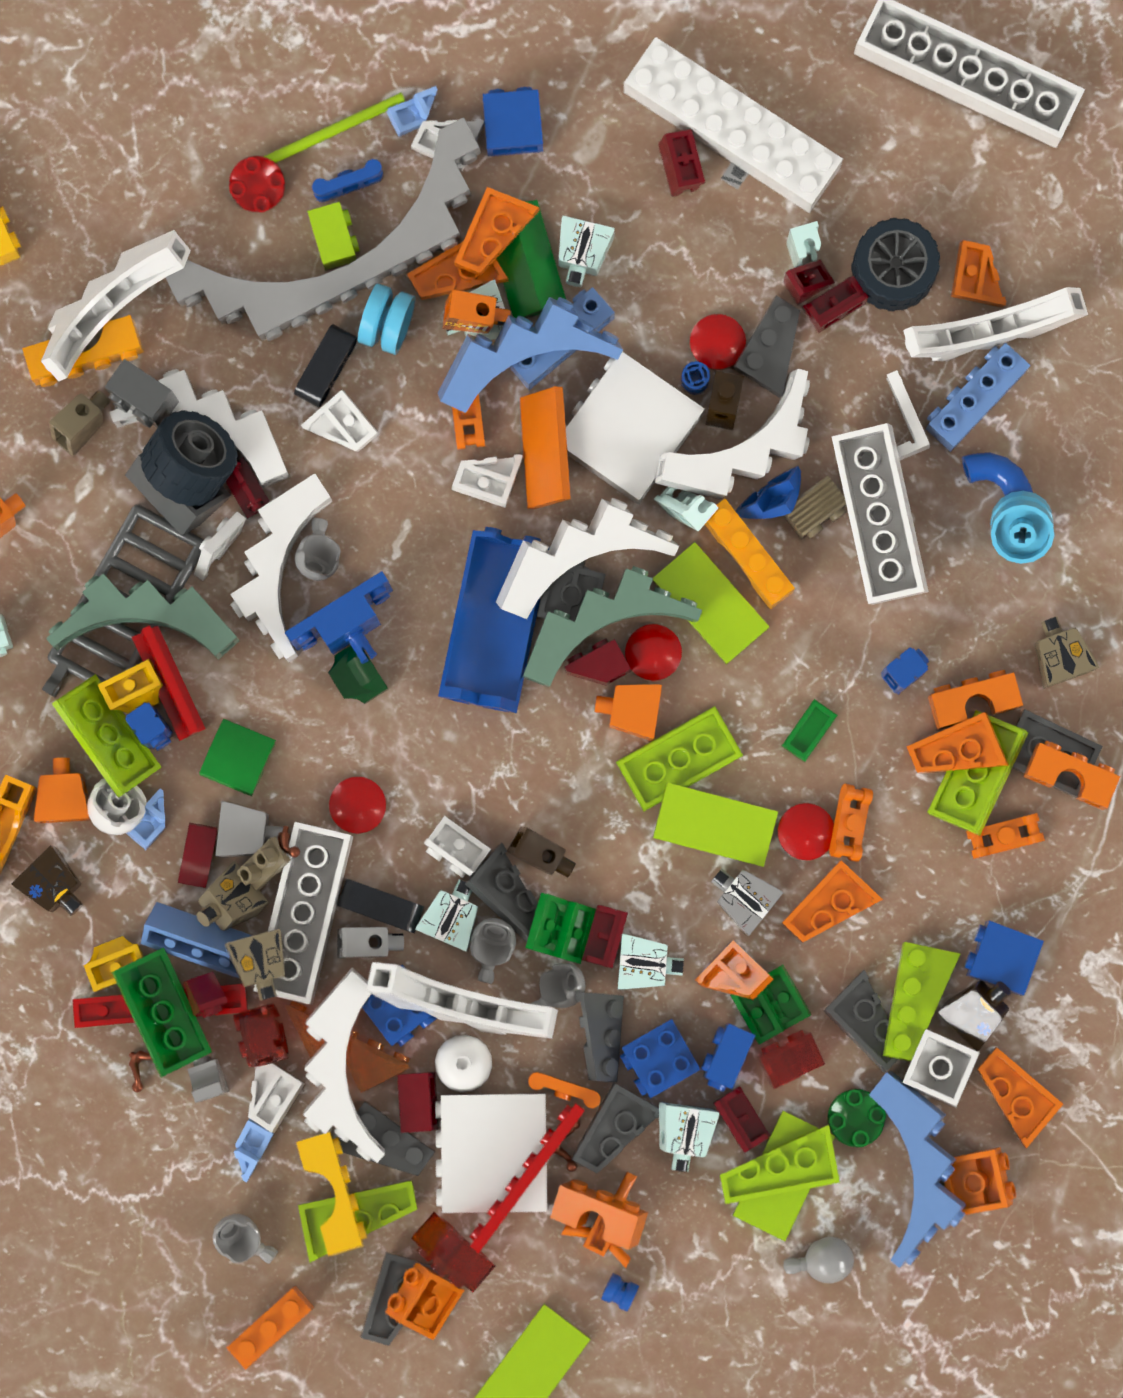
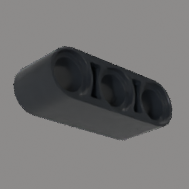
[294,324,358,408]
[337,878,424,934]

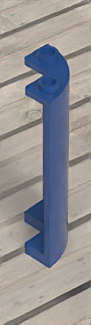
[438,527,550,713]

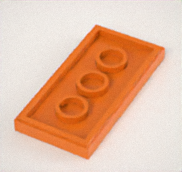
[520,386,571,509]

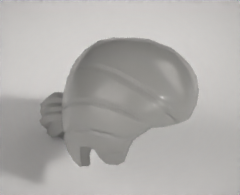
[295,518,341,581]
[470,918,516,984]
[530,963,586,1008]
[212,1214,278,1264]
[783,1237,854,1283]

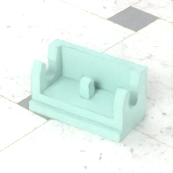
[786,221,821,268]
[654,487,718,531]

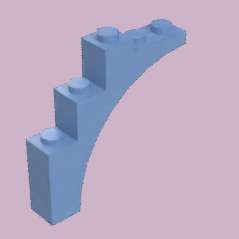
[438,297,623,413]
[869,1071,966,1268]

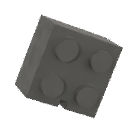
[105,359,179,429]

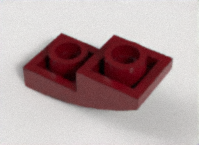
[178,822,218,888]

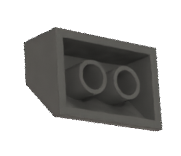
[125,453,231,536]

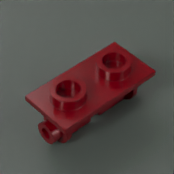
[226,457,270,519]

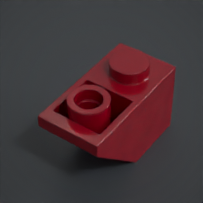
[564,638,631,686]
[183,971,228,1018]

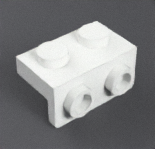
[424,816,491,878]

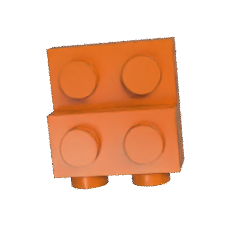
[945,1147,1016,1215]
[385,1262,465,1340]

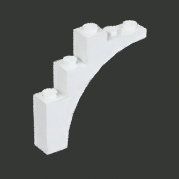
[41,230,191,381]
[903,287,1088,361]
[110,369,290,488]
[655,369,810,499]
[230,474,333,663]
[496,498,679,619]
[366,962,558,1039]
[303,967,385,1163]

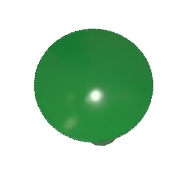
[828,1089,886,1147]

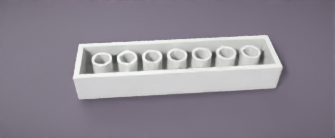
[854,0,1085,148]
[624,37,843,213]

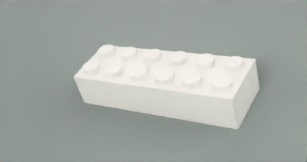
[832,423,929,605]
[253,822,353,1005]

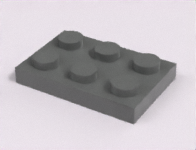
[1012,709,1103,798]

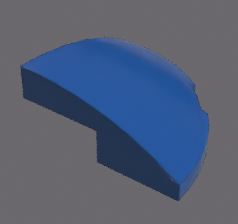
[736,466,801,519]

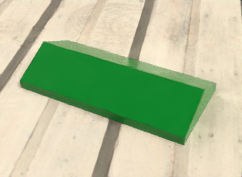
[496,200,566,319]
[112,947,212,1077]

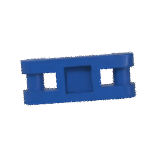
[312,159,383,202]

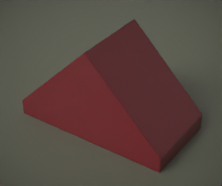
[783,259,835,306]

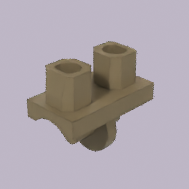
[237,837,291,891]

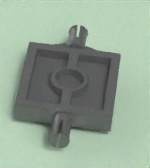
[537,560,606,621]

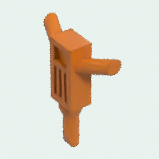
[561,1172,637,1268]

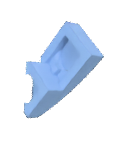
[387,86,438,137]
[126,788,165,850]
[234,1119,275,1183]

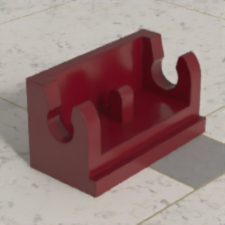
[658,129,705,197]
[802,276,869,333]
[582,905,628,969]
[397,1072,439,1133]
[713,1086,770,1153]

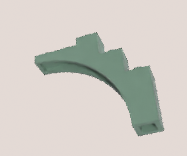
[522,566,702,688]
[46,573,240,660]

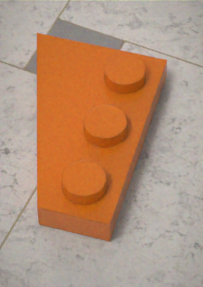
[454,187,539,276]
[407,241,508,300]
[906,712,1009,774]
[782,860,883,943]
[977,1047,1063,1149]

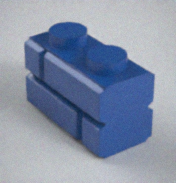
[881,648,929,695]
[125,703,173,751]

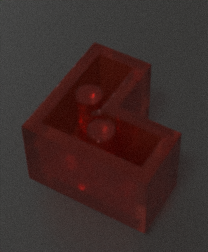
[757,1030,825,1089]
[412,1212,496,1292]

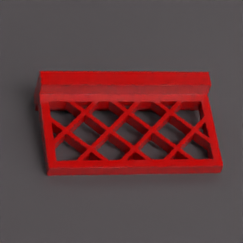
[132,625,205,741]

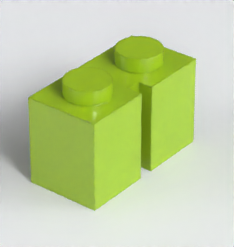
[307,202,360,271]

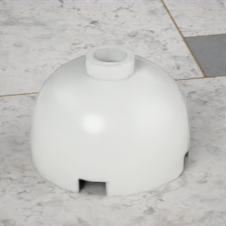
[87,778,147,835]
[435,1035,492,1092]

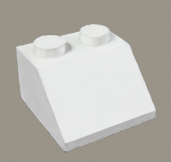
[902,1029,979,1108]

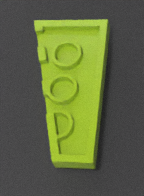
[883,942,960,1062]
[720,1125,840,1204]
[298,1180,418,1263]

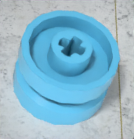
[358,283,416,355]
[990,491,1054,564]

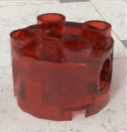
[233,1003,289,1068]

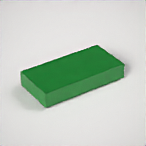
[782,699,838,763]

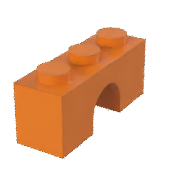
[928,670,1023,730]
[1023,741,1121,810]
[550,1179,648,1250]
[226,1285,314,1370]

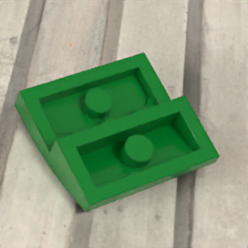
[199,719,276,797]
[525,893,596,964]
[730,965,812,1045]

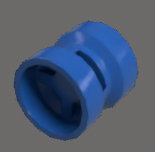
[681,361,710,395]
[601,1273,639,1312]

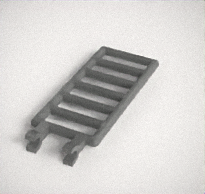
[42,504,204,697]

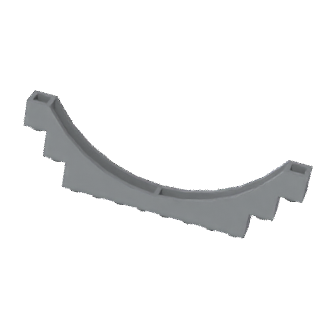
[165,117,481,341]

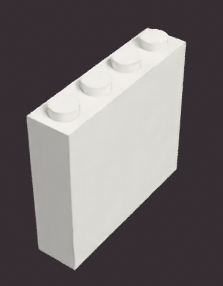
[565,352,705,505]
[435,1093,547,1213]

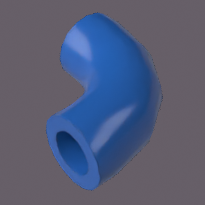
[962,452,1033,496]

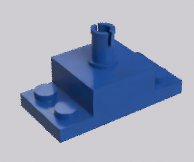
[285,571,393,664]

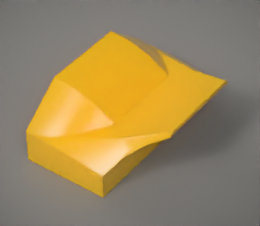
[98,659,163,714]
[83,936,143,992]

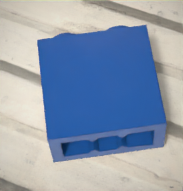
[482,87,543,157]
[964,921,1044,996]
[362,965,437,1047]
[619,1019,701,1099]
[701,1023,755,1092]

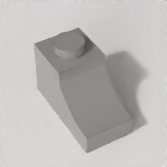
[187,1056,230,1103]

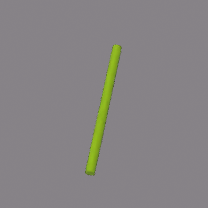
[263,92,405,163]

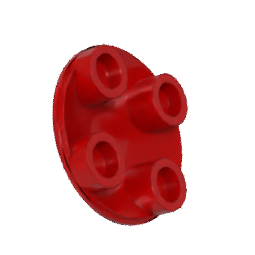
[229,156,285,213]
[690,314,746,370]
[625,624,682,682]
[329,777,386,834]
[778,803,834,860]

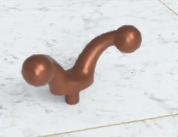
[277,826,300,858]
[129,1050,152,1093]
[554,1120,581,1172]

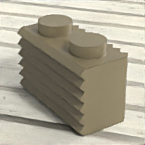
[783,476,847,540]

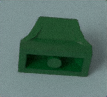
[328,645,389,704]

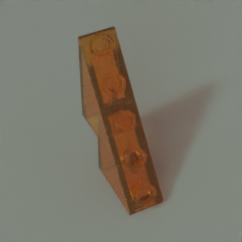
[285,1000,411,1093]

